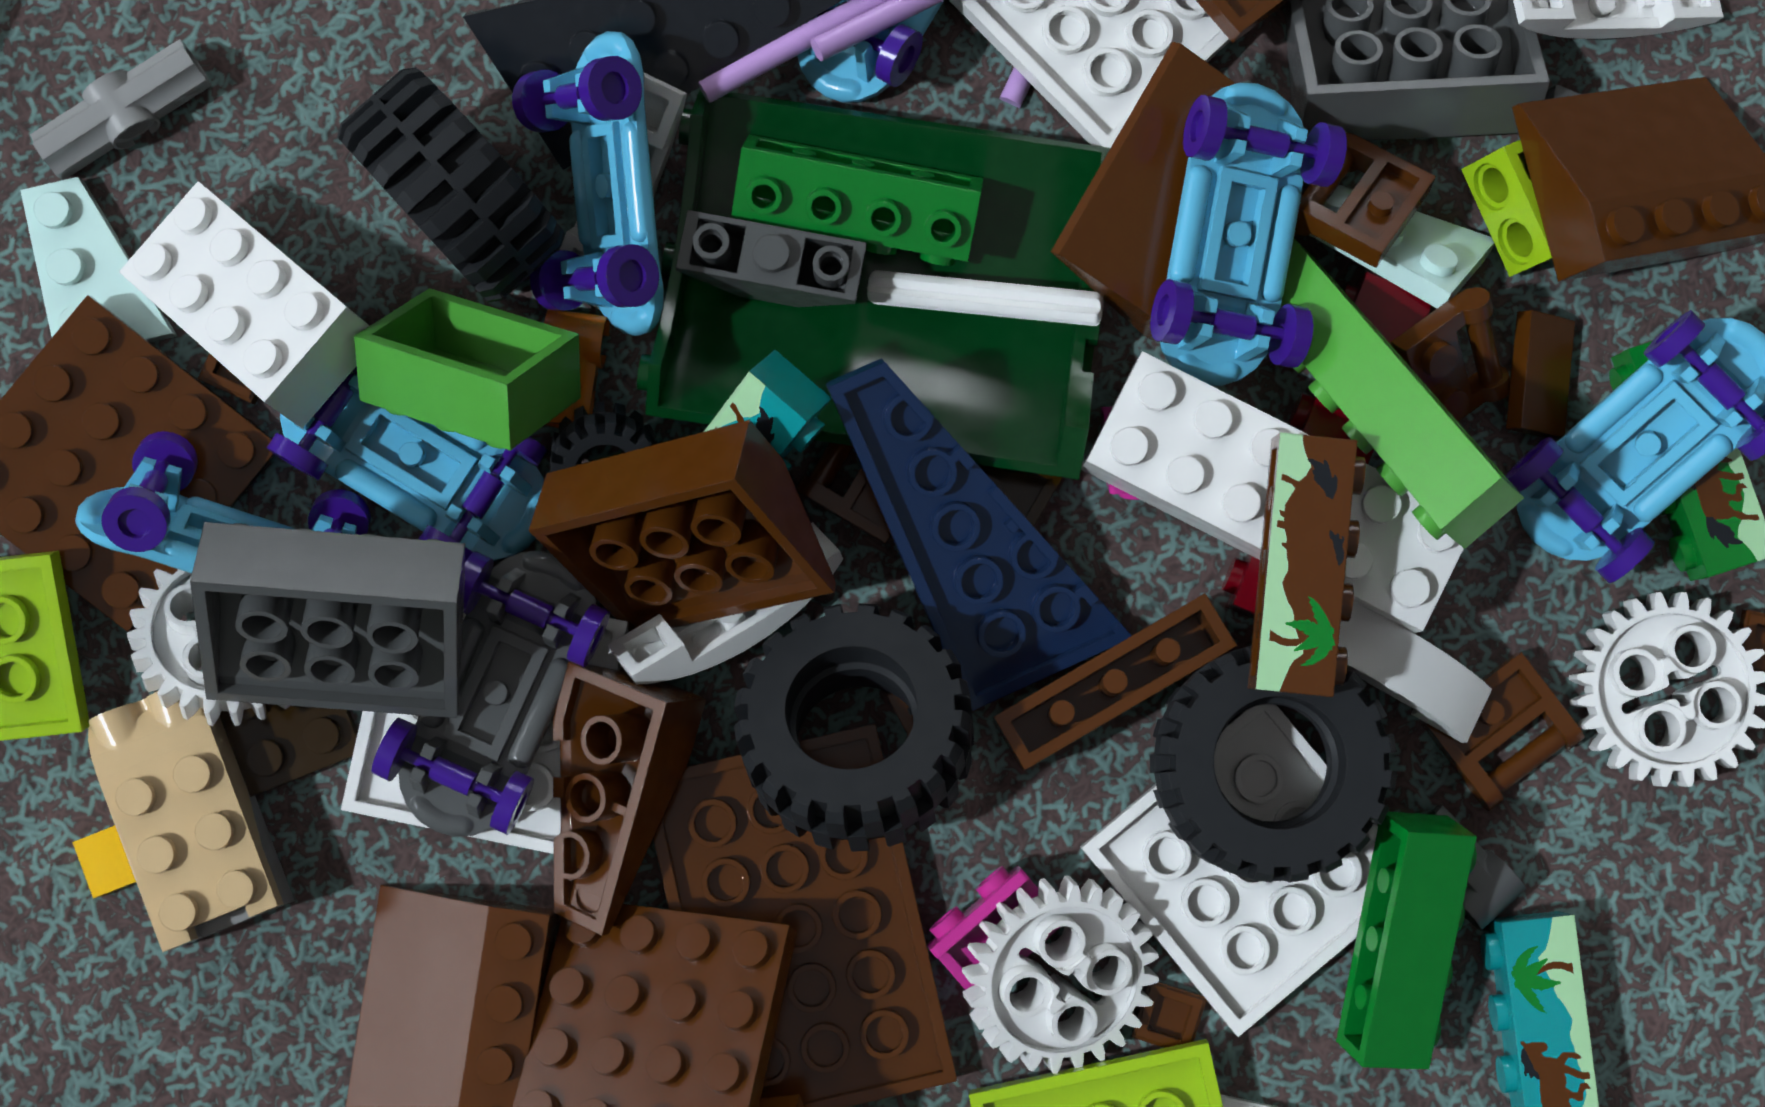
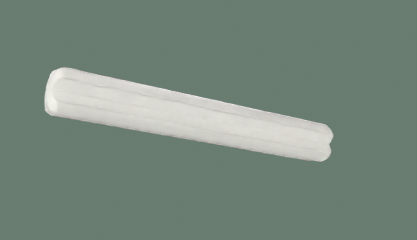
[867,270,1104,326]

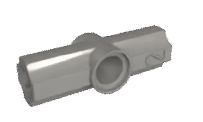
[30,39,212,180]

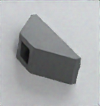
[676,210,867,307]

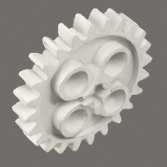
[127,569,290,726]
[1569,592,1765,787]
[962,876,1159,1074]

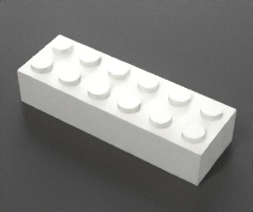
[1081,351,1464,633]

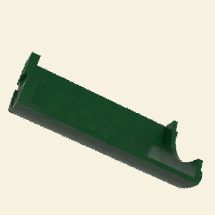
[637,89,1110,480]

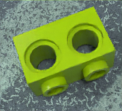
[1461,140,1552,277]

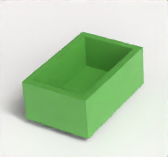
[354,288,581,451]

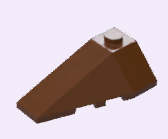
[553,662,706,936]

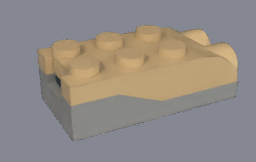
[88,691,295,952]

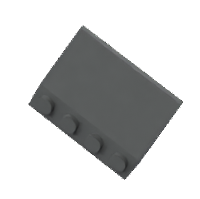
[1284,0,1550,141]
[190,522,465,718]

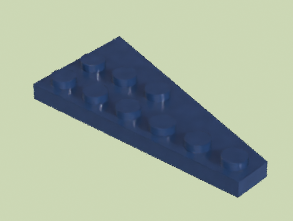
[825,358,1132,711]

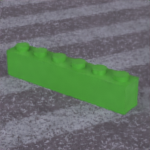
[1280,238,1524,549]

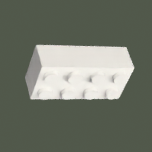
[119,182,369,429]

